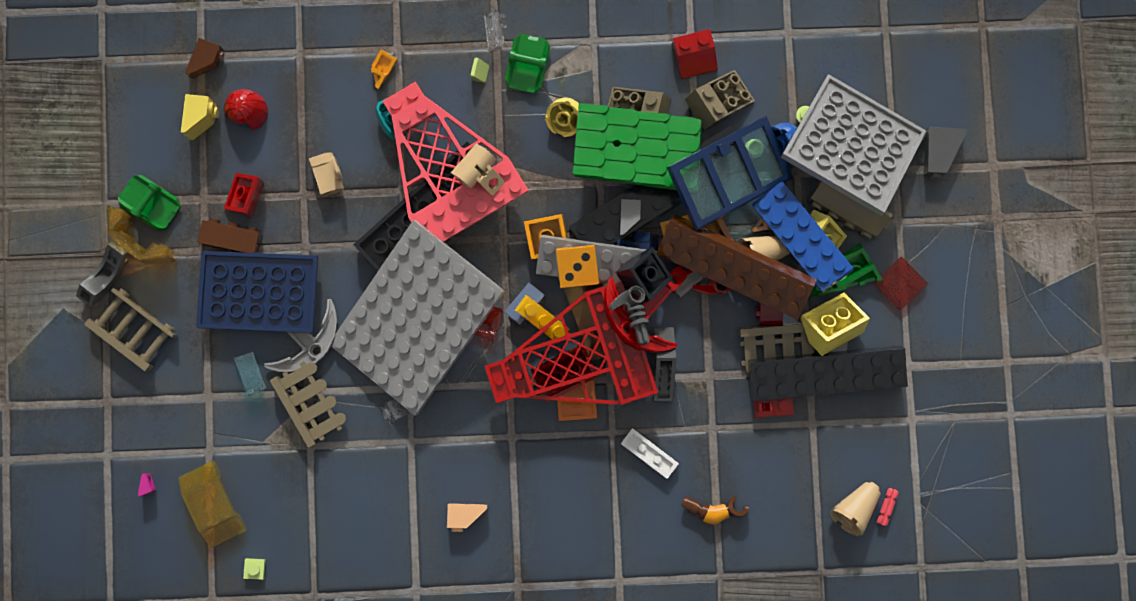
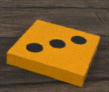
[556,245,599,288]

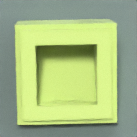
[471,58,489,83]

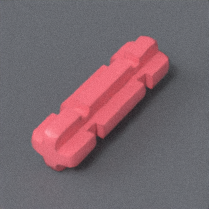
[877,488,899,526]

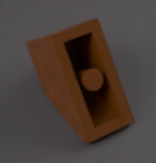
[185,38,225,79]

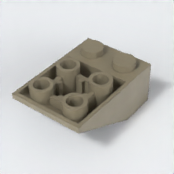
[685,70,755,131]
[608,87,672,114]

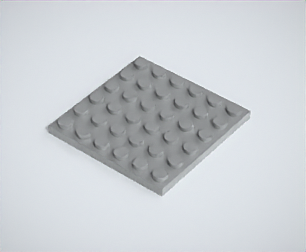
[781,74,926,216]

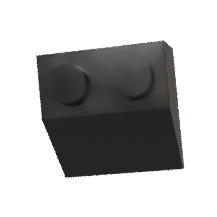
[615,247,673,303]

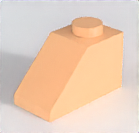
[447,503,488,532]

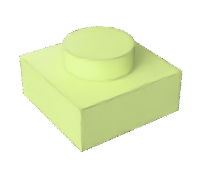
[243,558,266,580]

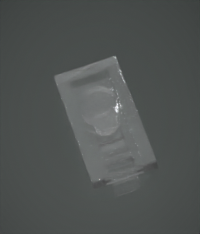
[484,10,507,52]

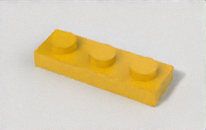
[515,295,570,344]

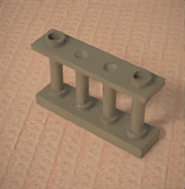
[84,288,178,373]

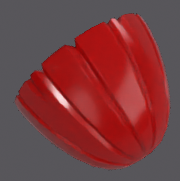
[224,89,268,130]

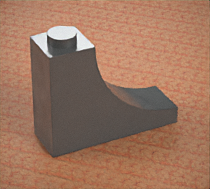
[654,327,676,401]

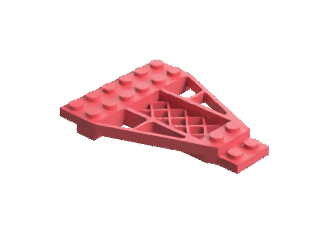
[383,81,529,242]

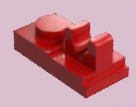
[753,398,794,418]

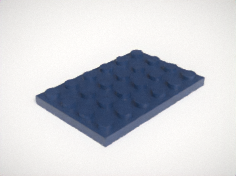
[196,251,318,333]

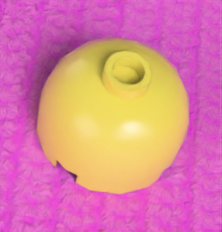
[545,97,579,137]

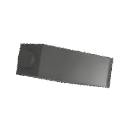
[924,127,967,179]

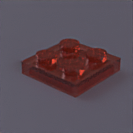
[873,256,928,310]

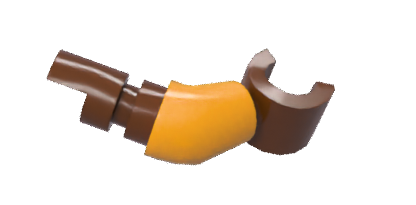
[681,496,749,524]

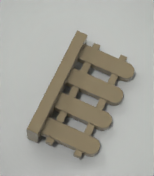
[738,323,814,373]
[270,361,346,448]

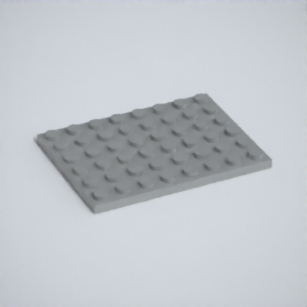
[331,220,505,416]

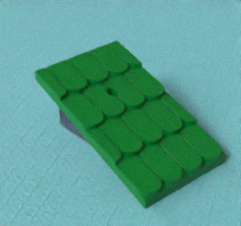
[573,103,702,193]

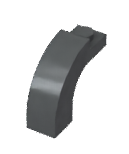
[76,240,129,307]

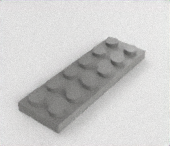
[536,235,646,286]

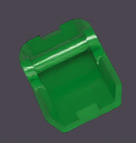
[505,34,550,94]
[118,175,181,230]

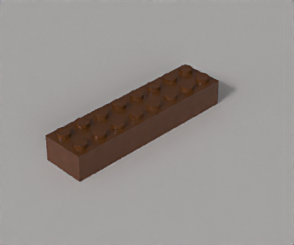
[657,214,817,320]

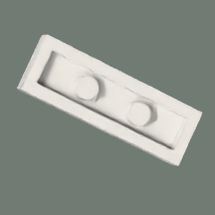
[621,428,679,479]

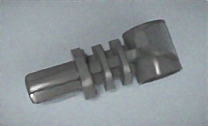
[608,286,650,345]

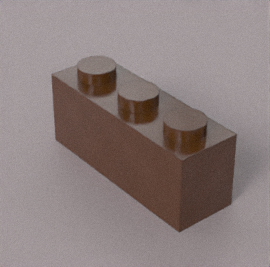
[197,218,262,253]

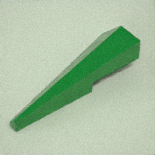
[809,243,883,297]

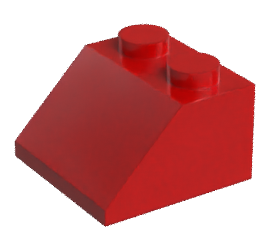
[672,29,718,80]

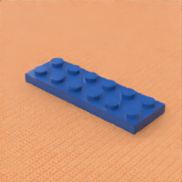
[752,181,854,293]

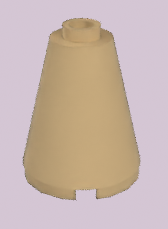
[739,236,790,261]
[830,482,881,536]

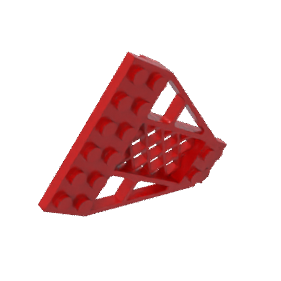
[485,282,658,405]

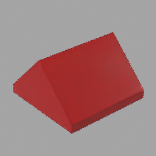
[224,173,264,218]

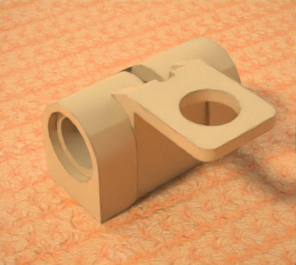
[451,143,504,195]
[309,152,344,197]

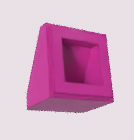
[138,473,156,497]

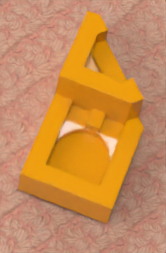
[371,49,398,89]

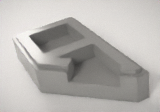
[620,199,641,236]

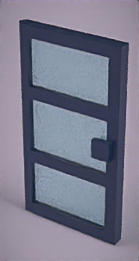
[666,116,793,231]

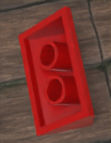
[530,345,598,403]

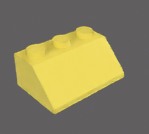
[801,293,870,356]

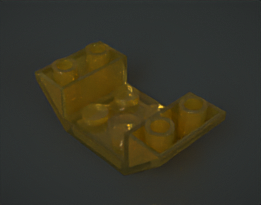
[106,205,177,265]
[178,460,247,548]

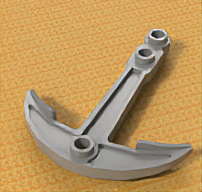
[264,299,338,372]

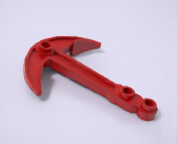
[604,264,693,353]

